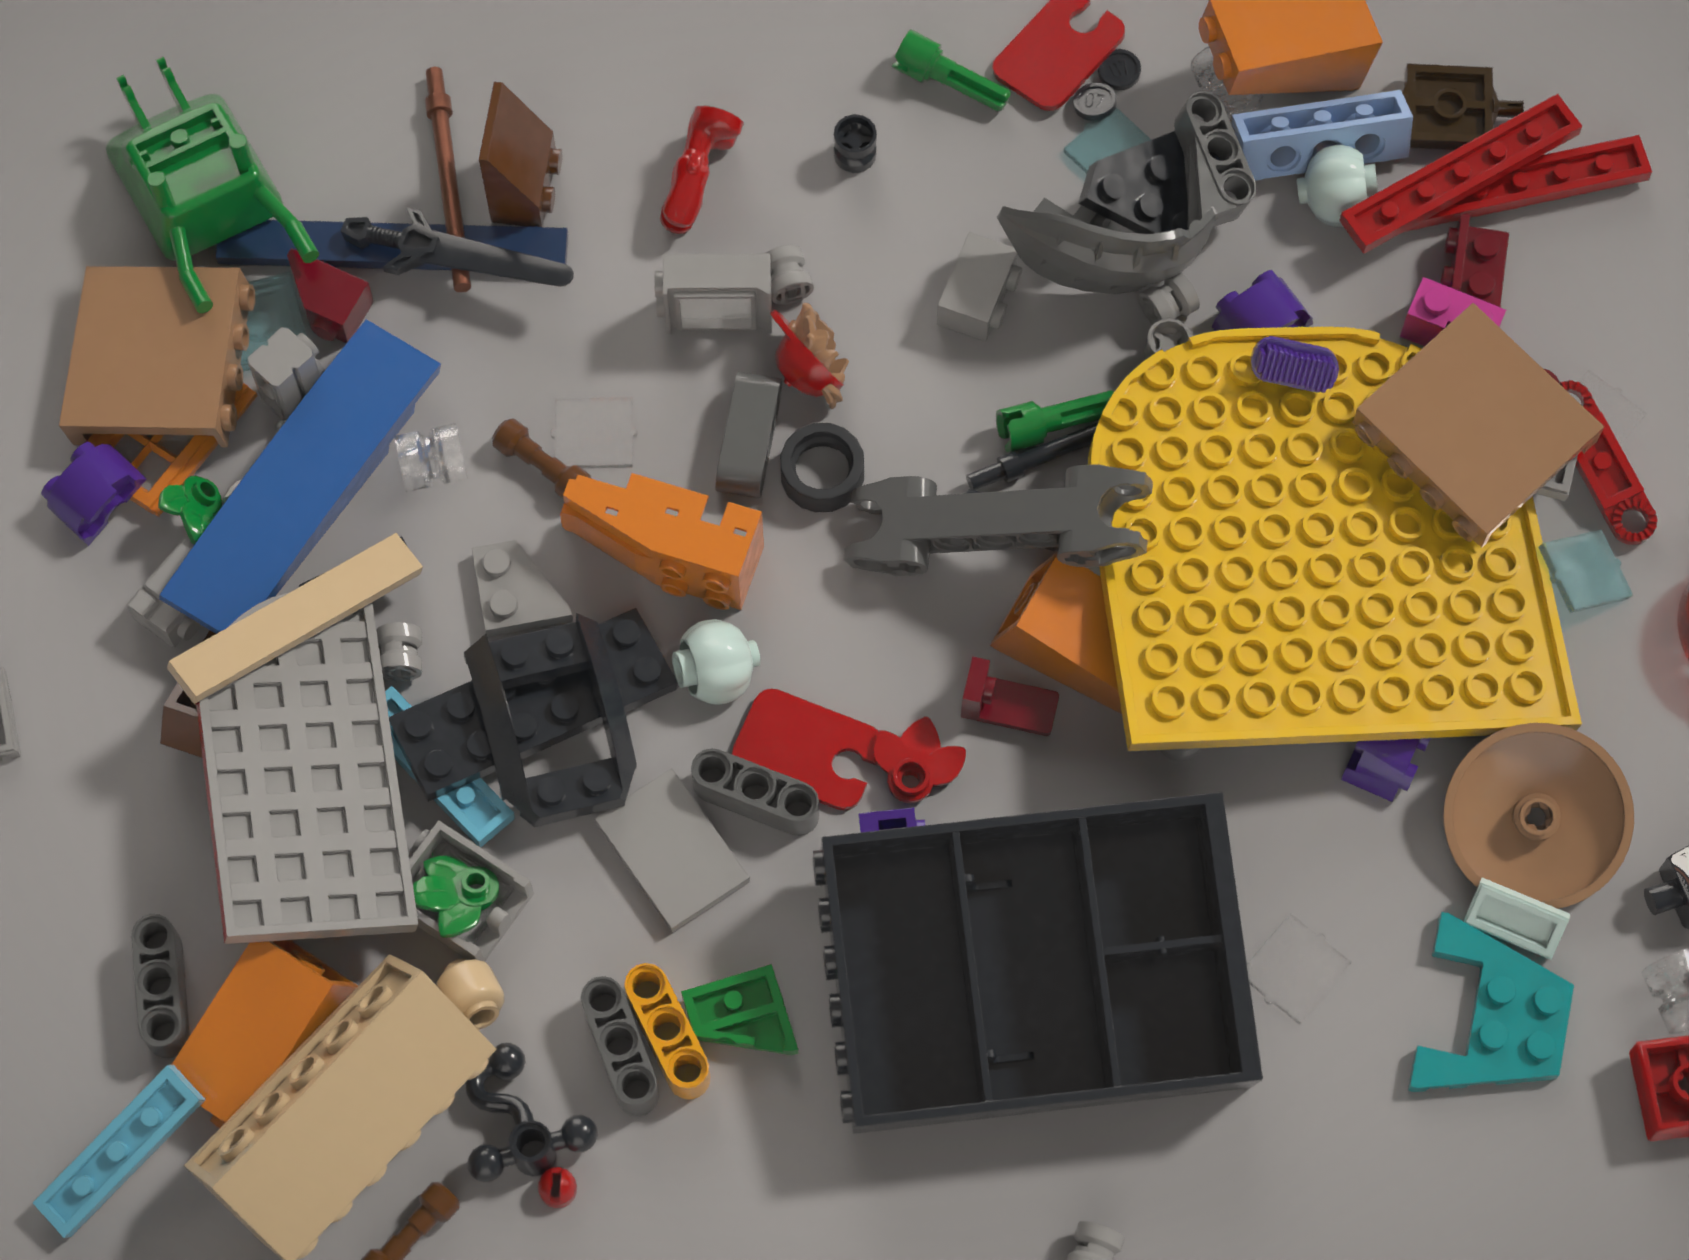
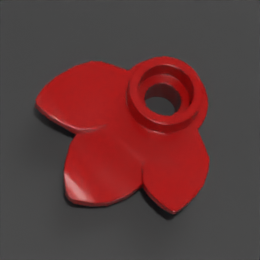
[873,716,966,803]

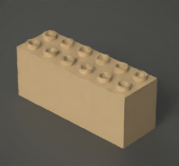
[184,954,496,1260]

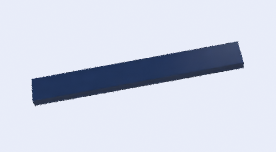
[216,220,569,271]

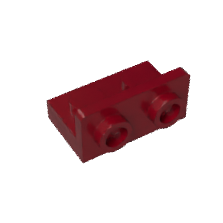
[1440,213,1510,307]

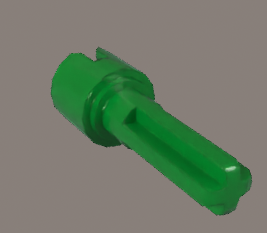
[891,29,1011,111]
[996,390,1114,452]

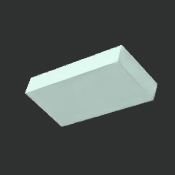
[1463,877,1570,960]

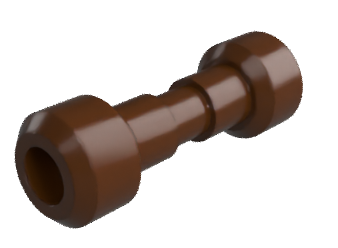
[492,418,591,499]
[361,1182,460,1260]

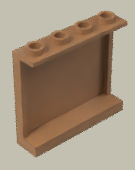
[59,266,255,448]
[1353,303,1604,548]

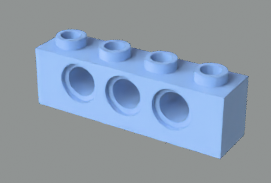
[1232,90,1413,180]

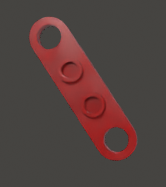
[1559,380,1658,545]

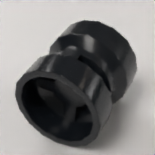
[834,114,877,173]

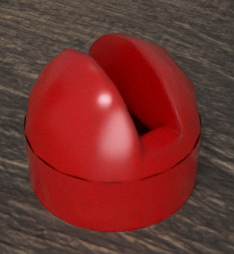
[538,1167,577,1208]

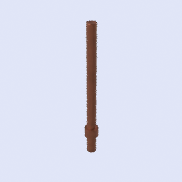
[425,67,471,293]

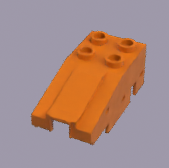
[560,473,764,610]

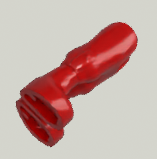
[660,106,744,234]

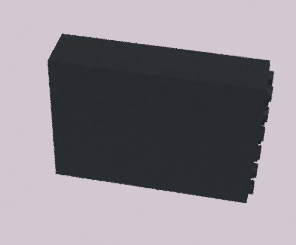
[812,792,1263,1134]

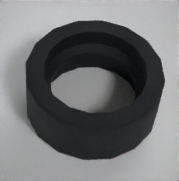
[780,423,864,513]

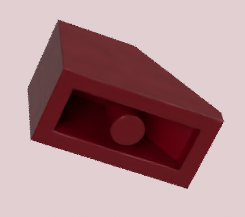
[287,248,374,343]

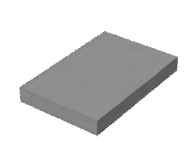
[595,768,750,933]

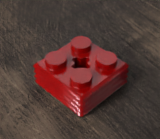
[1629,1035,1689,1142]

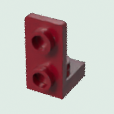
[961,656,1060,736]

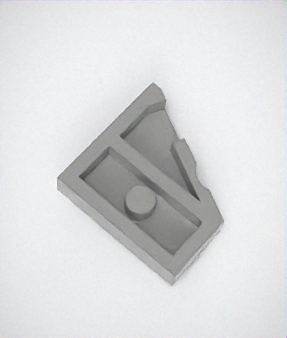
[471,540,573,637]

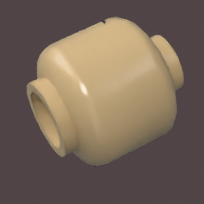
[436,958,504,1030]

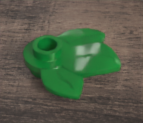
[158,476,222,545]
[413,856,499,938]

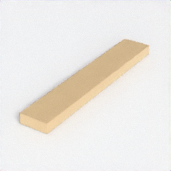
[167,533,423,704]

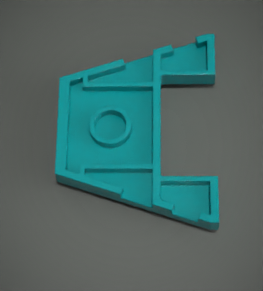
[1408,912,1574,1092]

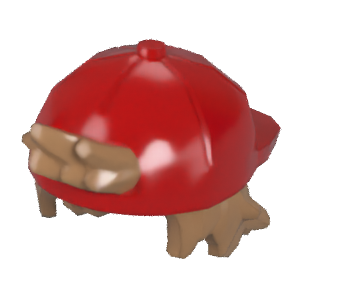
[770,303,849,409]

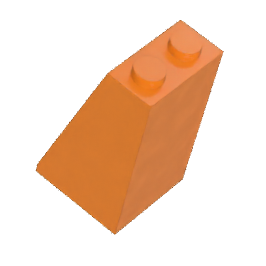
[1198,0,1383,95]
[990,552,1122,714]
[172,940,358,1128]

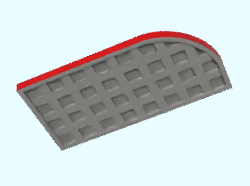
[196,591,418,944]

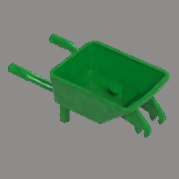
[106,56,319,313]

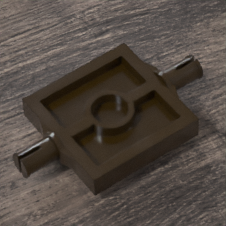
[1402,63,1524,150]

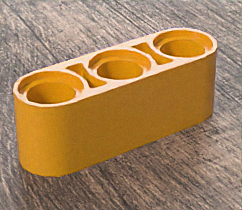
[625,963,710,1100]

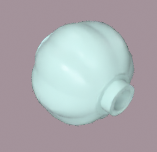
[1297,145,1378,227]
[672,619,760,705]

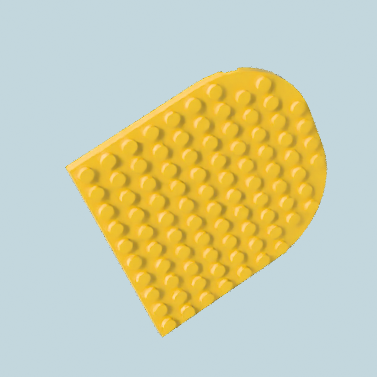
[1088,327,1582,751]

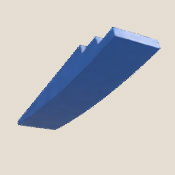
[159,319,441,634]

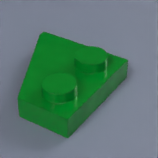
[681,964,799,1056]

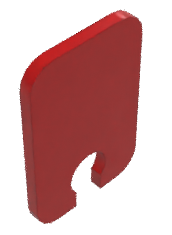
[993,0,1125,111]
[732,688,879,811]

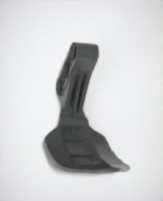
[997,91,1257,294]

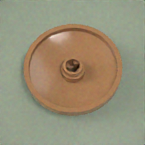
[1443,723,1634,909]

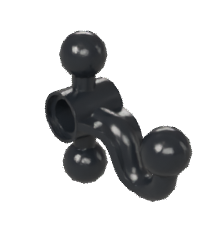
[465,1043,598,1182]

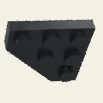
[1078,131,1221,234]

